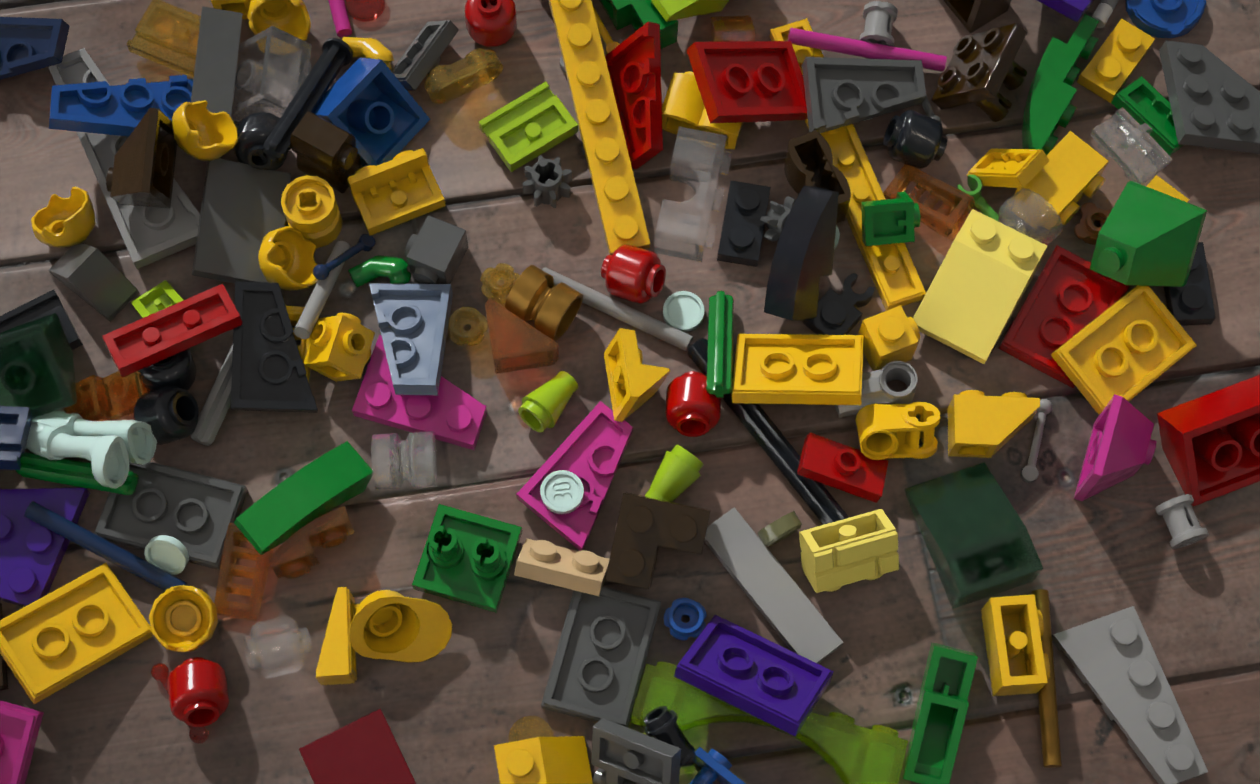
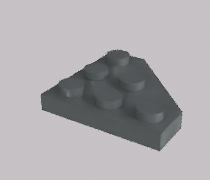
[1159,40,1260,154]

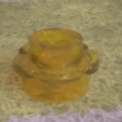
[481,263,520,303]
[448,307,488,346]

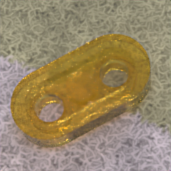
[424,48,503,104]

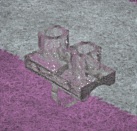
[1090,107,1172,185]

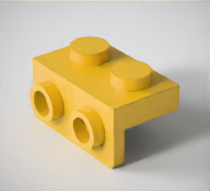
[347,148,446,236]

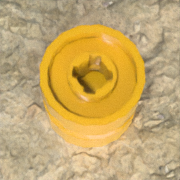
[281,175,343,248]

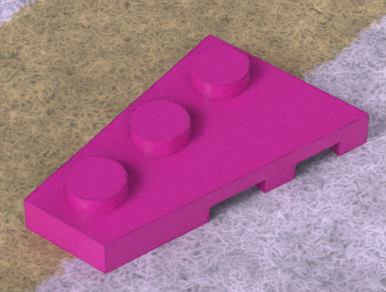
[352,335,487,450]
[516,401,633,551]

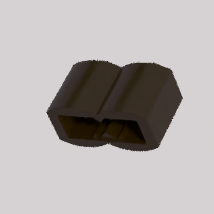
[290,111,362,193]
[784,131,851,223]

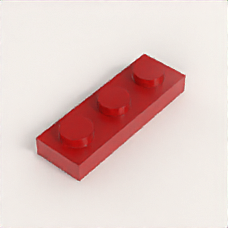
[102,283,243,378]

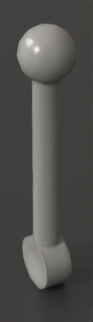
[1021,399,1053,483]

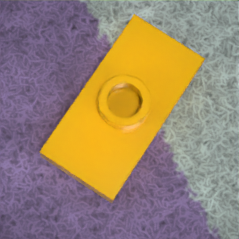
[967,148,1050,188]

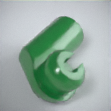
[348,255,411,288]

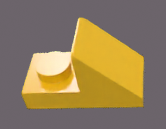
[604,328,670,422]

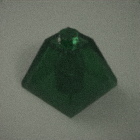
[0,313,77,418]

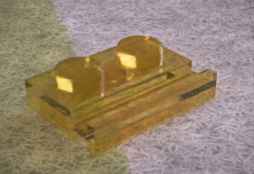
[127,0,201,77]

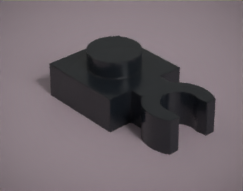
[803,273,875,335]

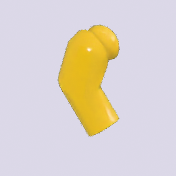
[342,37,394,71]

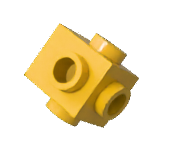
[303,312,375,382]

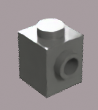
[405,215,468,284]

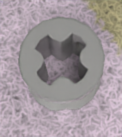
[859,1,898,46]
[1155,494,1209,549]

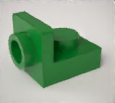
[861,191,921,246]

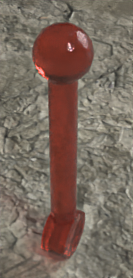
[151,663,209,744]

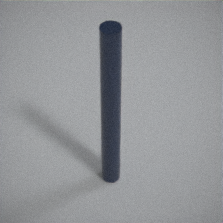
[24,501,187,591]

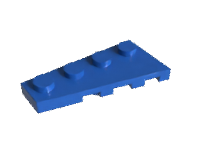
[49,75,193,137]

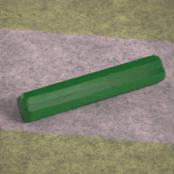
[706,291,734,398]
[16,452,139,495]

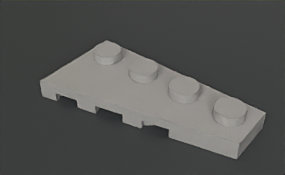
[1052,606,1208,784]

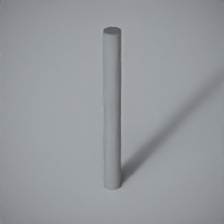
[542,267,693,351]

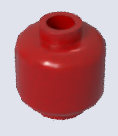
[465,0,517,47]
[601,245,666,304]
[666,371,721,437]
[167,657,229,727]

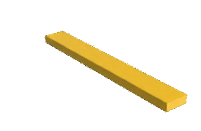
[769,18,926,311]

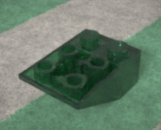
[904,462,1044,609]

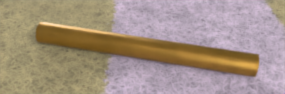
[1031,589,1062,768]

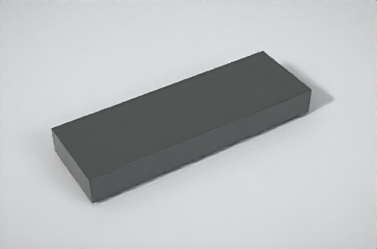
[191,6,243,117]

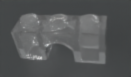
[654,126,733,262]

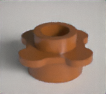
[1074,202,1112,245]

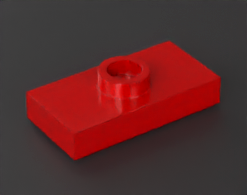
[797,432,889,503]

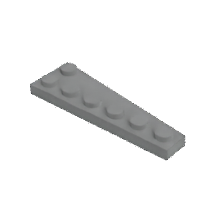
[48,48,200,269]

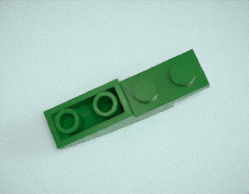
[1022,14,1099,155]

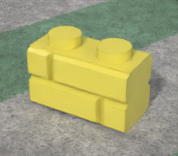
[799,509,899,593]

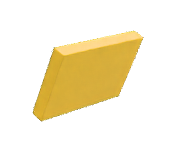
[1050,285,1197,415]
[732,334,864,405]
[0,563,153,704]

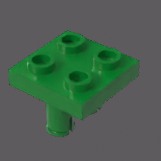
[412,504,522,613]

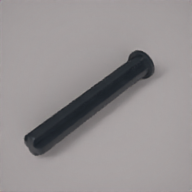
[263,38,353,161]

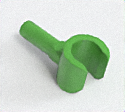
[957,175,1004,224]

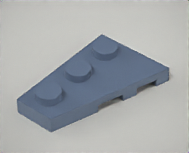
[369,283,453,395]

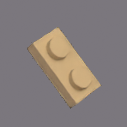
[514,538,609,596]

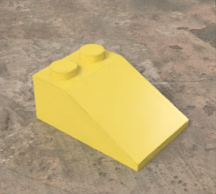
[913,209,1047,364]

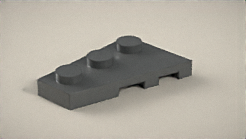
[802,57,926,133]

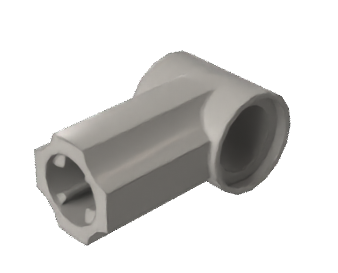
[835,361,918,418]

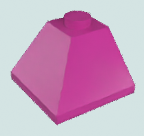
[1074,394,1157,501]

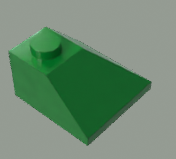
[1089,181,1207,287]

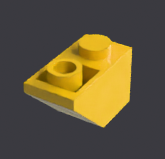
[947,390,1040,458]

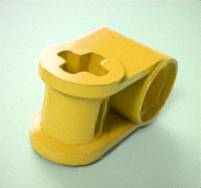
[855,402,940,460]

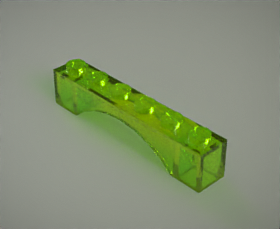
[631,661,908,784]

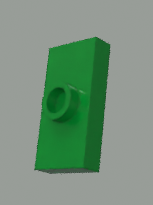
[1111,76,1184,157]

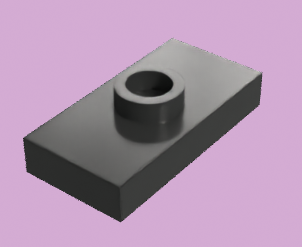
[391,20,459,90]

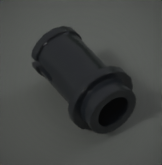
[644,706,695,766]

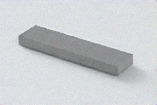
[705,507,844,664]

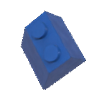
[314,57,430,167]

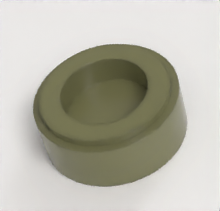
[757,511,802,547]

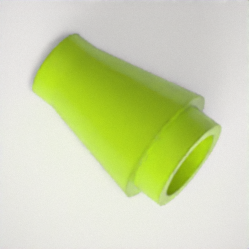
[518,371,579,432]
[644,444,704,502]

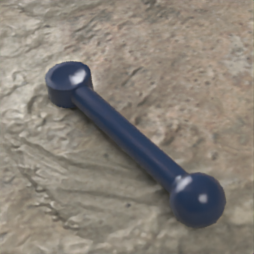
[313,234,376,280]

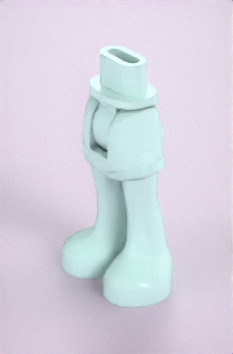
[25,410,157,489]

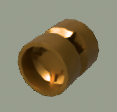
[505,265,583,341]

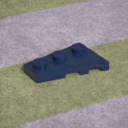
[0,17,70,80]

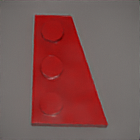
[605,21,663,169]

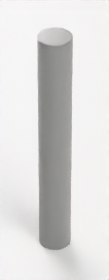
[294,241,351,339]

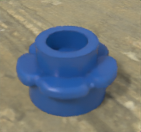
[663,598,707,641]

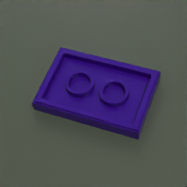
[674,615,834,737]

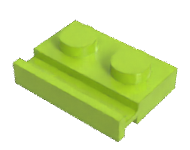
[478,82,578,172]

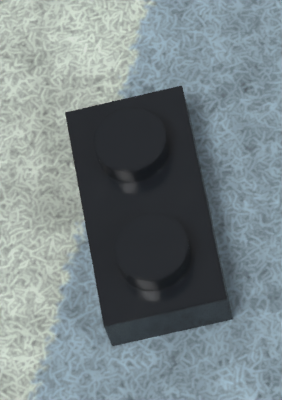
[717,181,771,267]
[1164,242,1216,326]

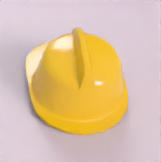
[348,590,452,662]

